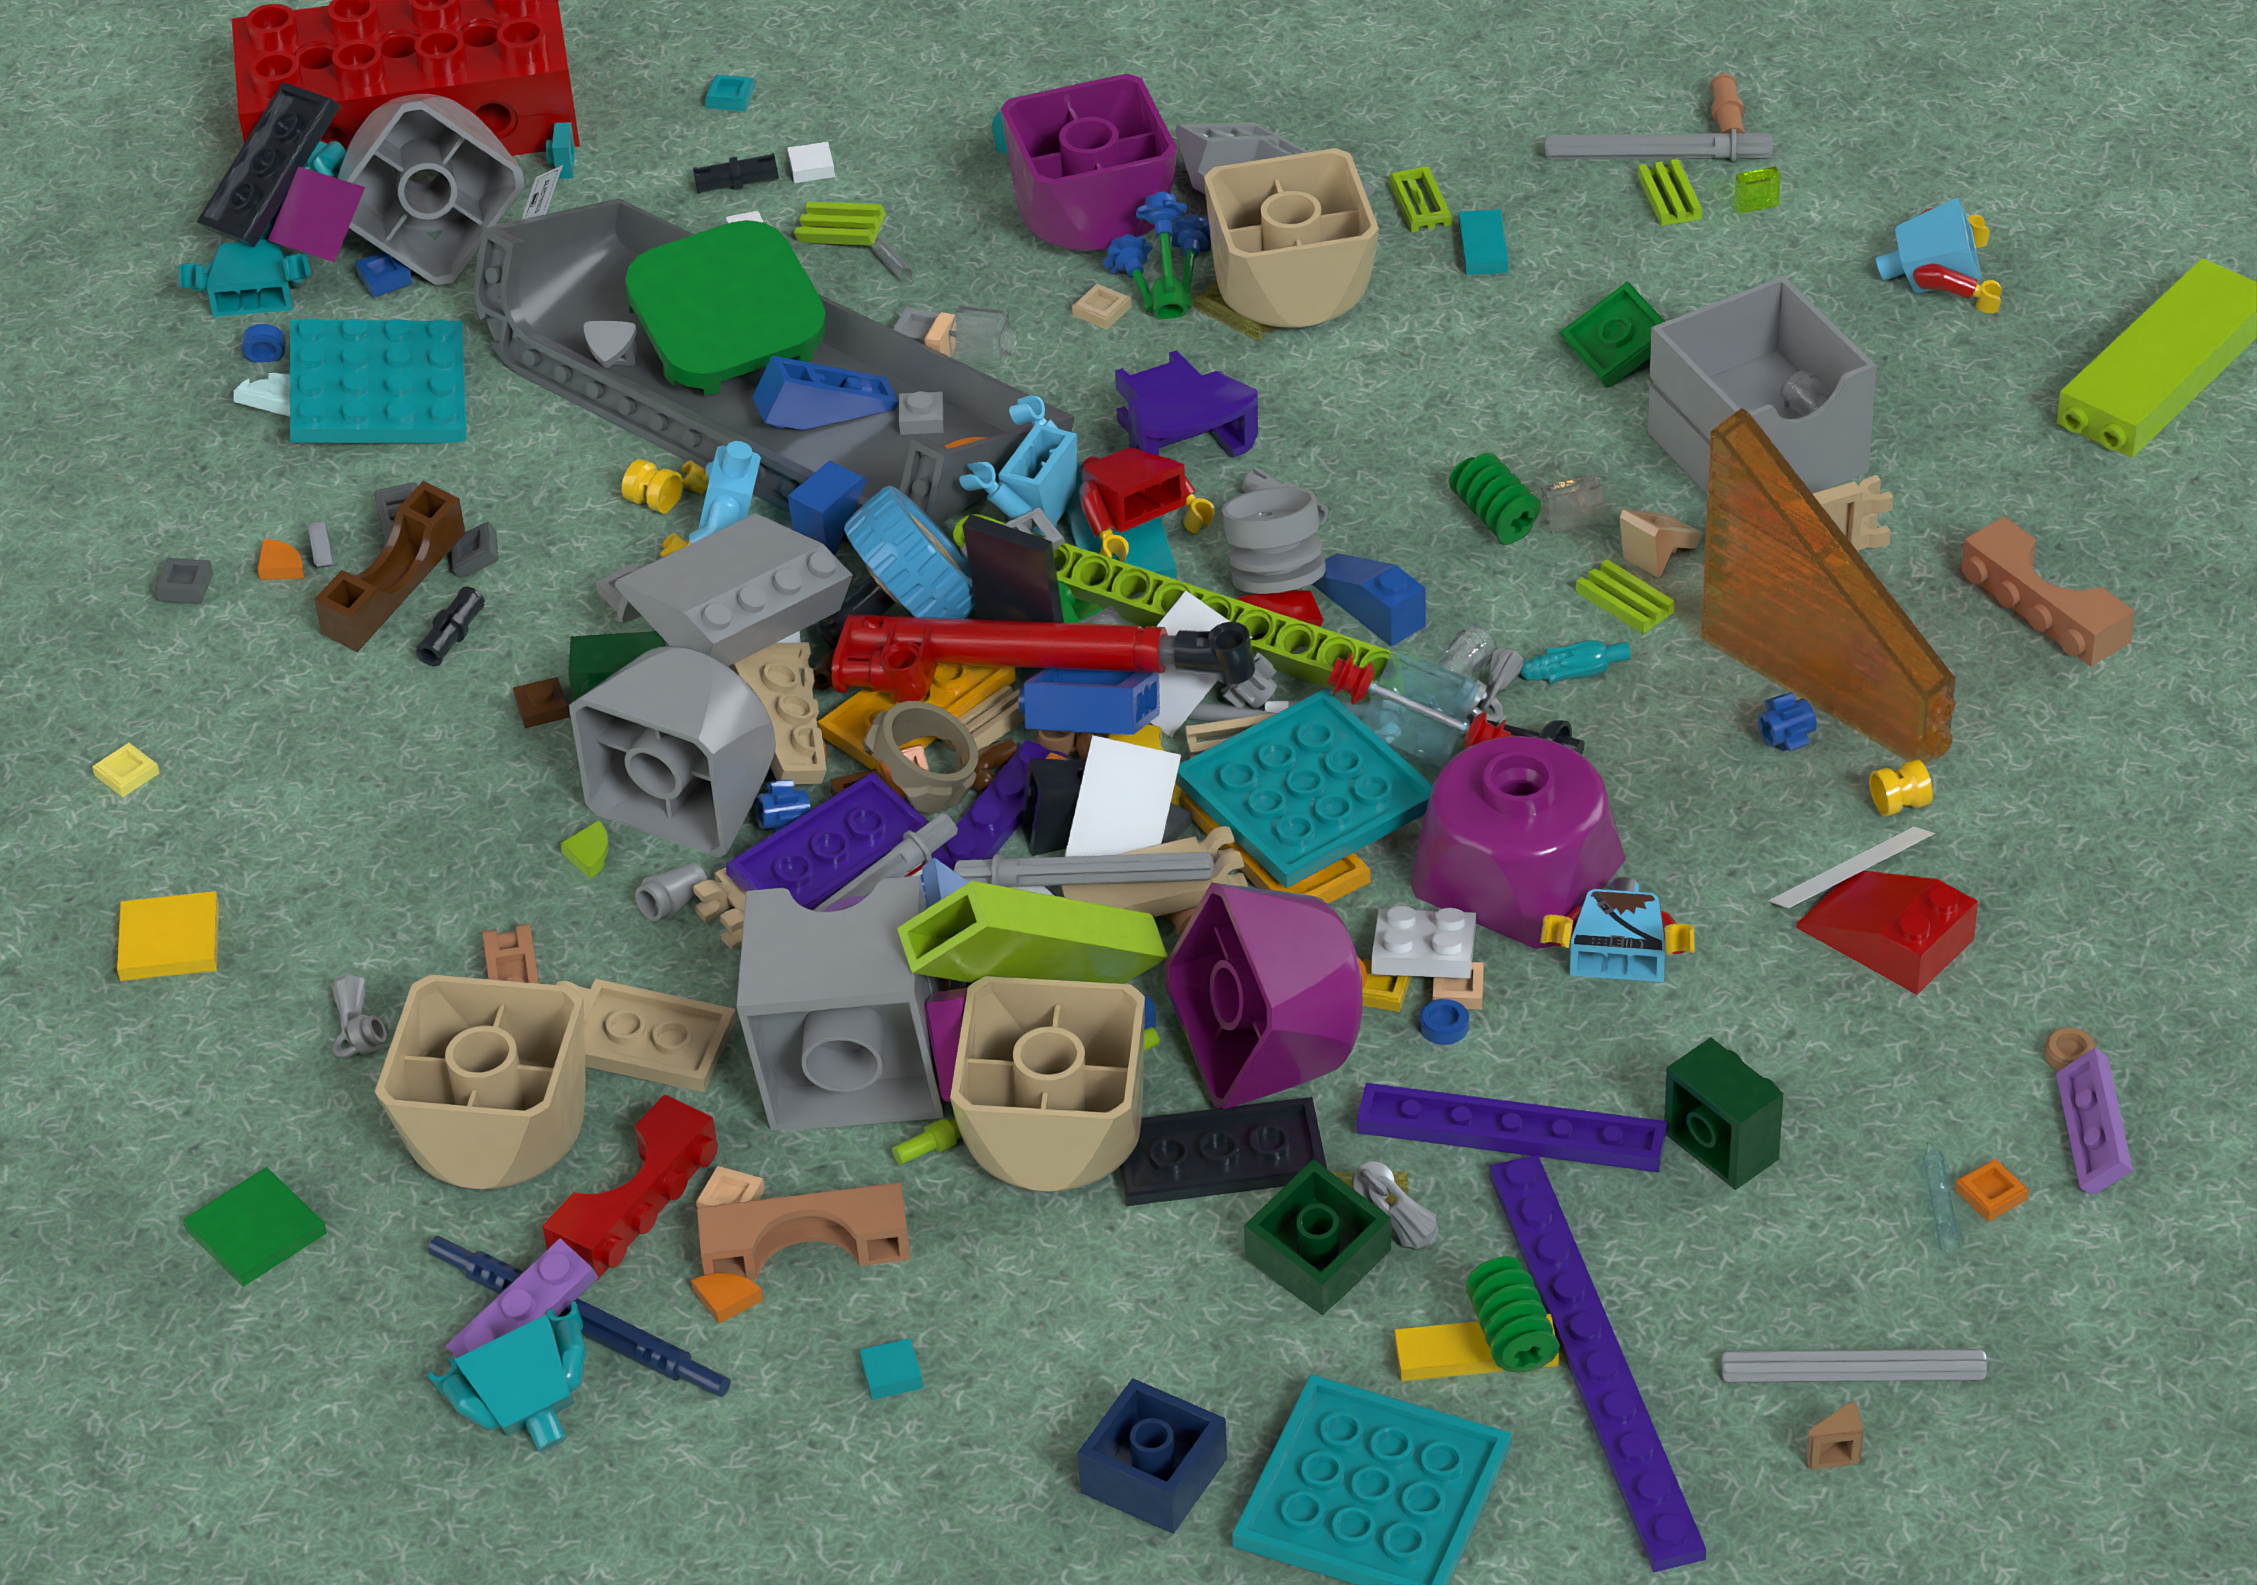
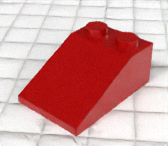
[1796,870,1978,995]

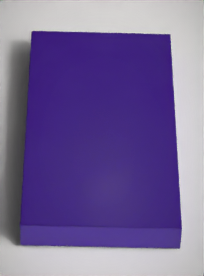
[726,772,929,910]

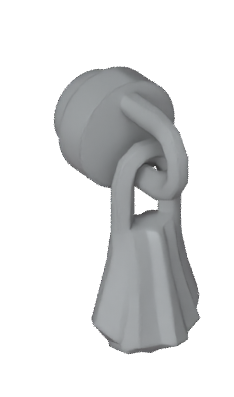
[1451,648,1523,722]
[331,974,387,1058]
[1352,1161,1439,1250]

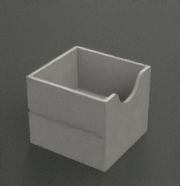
[1648,276,1877,518]
[736,876,947,1130]

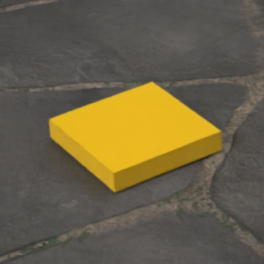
[117,891,219,981]

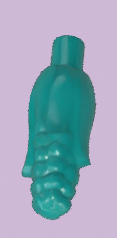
[1520,640,1631,684]

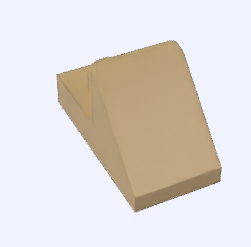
[1620,509,1703,578]

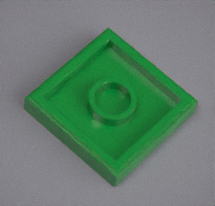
[1559,281,1666,388]
[183,1167,327,1287]

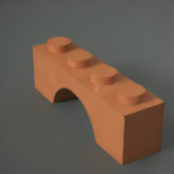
[1961,516,2135,667]
[697,1183,911,1280]

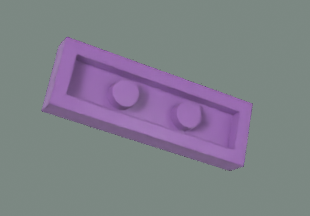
[2056,1048,2133,1194]
[446,1238,599,1358]

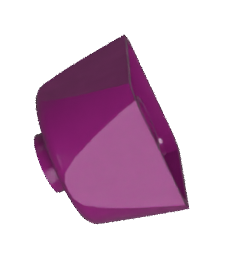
[1001,74,1177,251]
[1411,736,1626,949]
[1164,883,1363,1110]

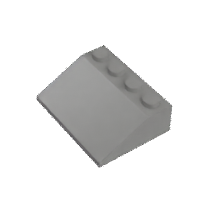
[615,513,853,667]

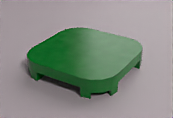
[625,220,826,396]

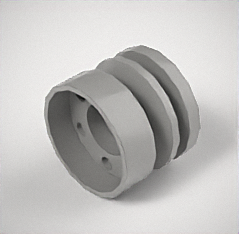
[1221,486,1326,594]

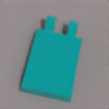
[1064,462,1177,586]

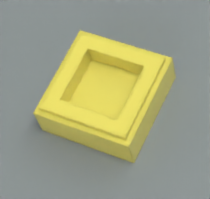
[92,743,160,797]

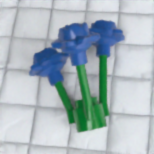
[1103,192,1211,320]

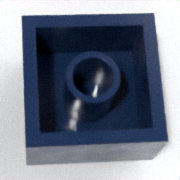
[1077,1378,1227,1534]

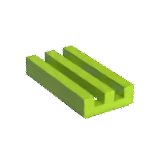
[1638,158,1702,226]
[1389,166,1452,233]
[794,201,886,246]
[1576,559,1675,635]

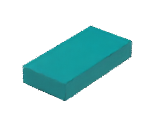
[1459,209,1509,275]

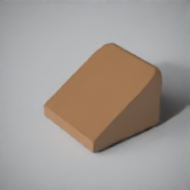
[1806,1402,1864,1470]

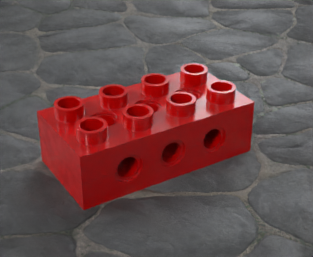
[231,0,580,156]

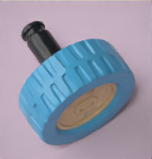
[817,486,976,649]

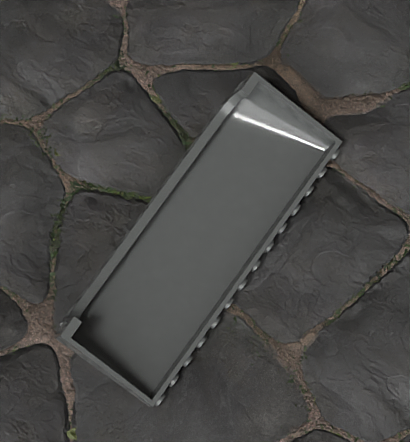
[475,198,1075,544]

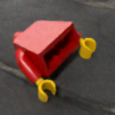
[1079,448,1215,562]

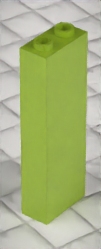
[2057,258,2257,458]
[897,881,1168,984]

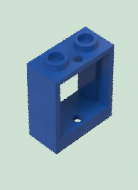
[1018,669,1160,735]

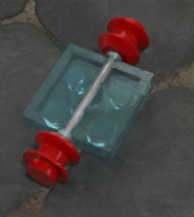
[1327,647,1511,770]

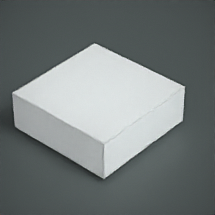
[788,142,835,183]

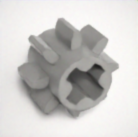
[1220,652,1277,709]

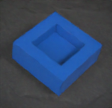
[355,251,412,297]

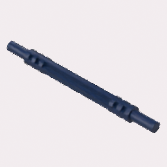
[428,1236,731,1397]

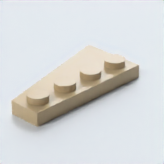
[728,642,827,785]

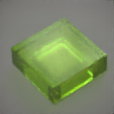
[1734,166,1781,214]

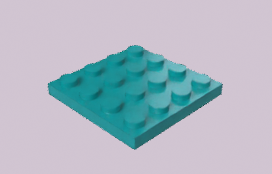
[290,318,466,443]
[1175,689,1433,888]
[1232,1374,1512,1585]

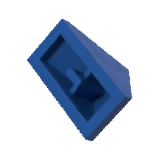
[788,461,868,556]

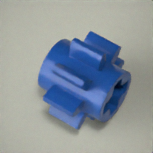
[1758,692,1817,751]
[756,779,811,834]

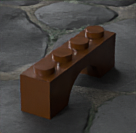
[314,481,465,652]

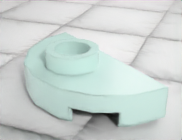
[233,373,290,417]

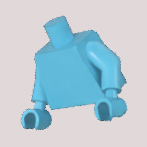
[959,395,1077,536]

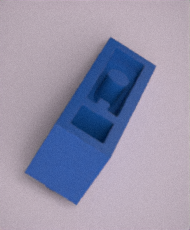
[752,356,899,430]
[1312,553,1426,647]

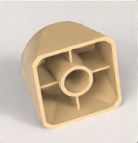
[1204,148,1379,328]
[374,975,585,1189]
[950,976,1145,1191]

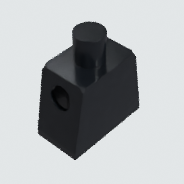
[1020,758,1086,856]

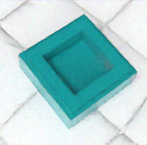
[705,74,755,111]
[859,1338,923,1400]

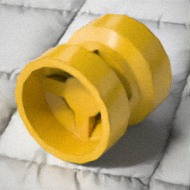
[622,459,683,514]
[1869,759,1933,817]

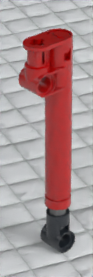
[832,614,1255,703]

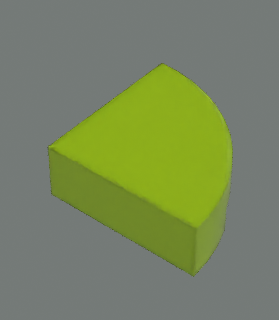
[560,820,609,879]

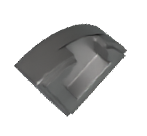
[308,521,333,567]

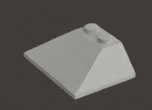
[1175,122,1376,197]

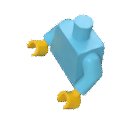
[660,441,761,557]

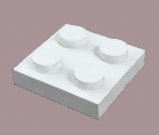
[1372,906,1476,978]

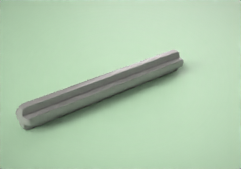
[1721,1348,1987,1382]

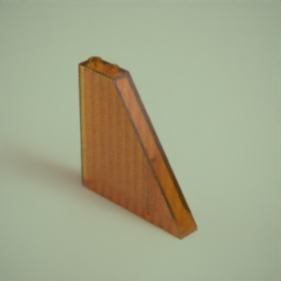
[1701,408,1956,765]

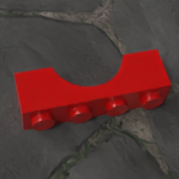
[542,1094,718,1281]

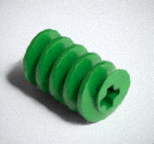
[1448,453,1541,545]
[1466,1256,1560,1373]

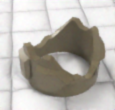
[862,701,978,818]

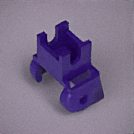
[1115,350,1258,457]

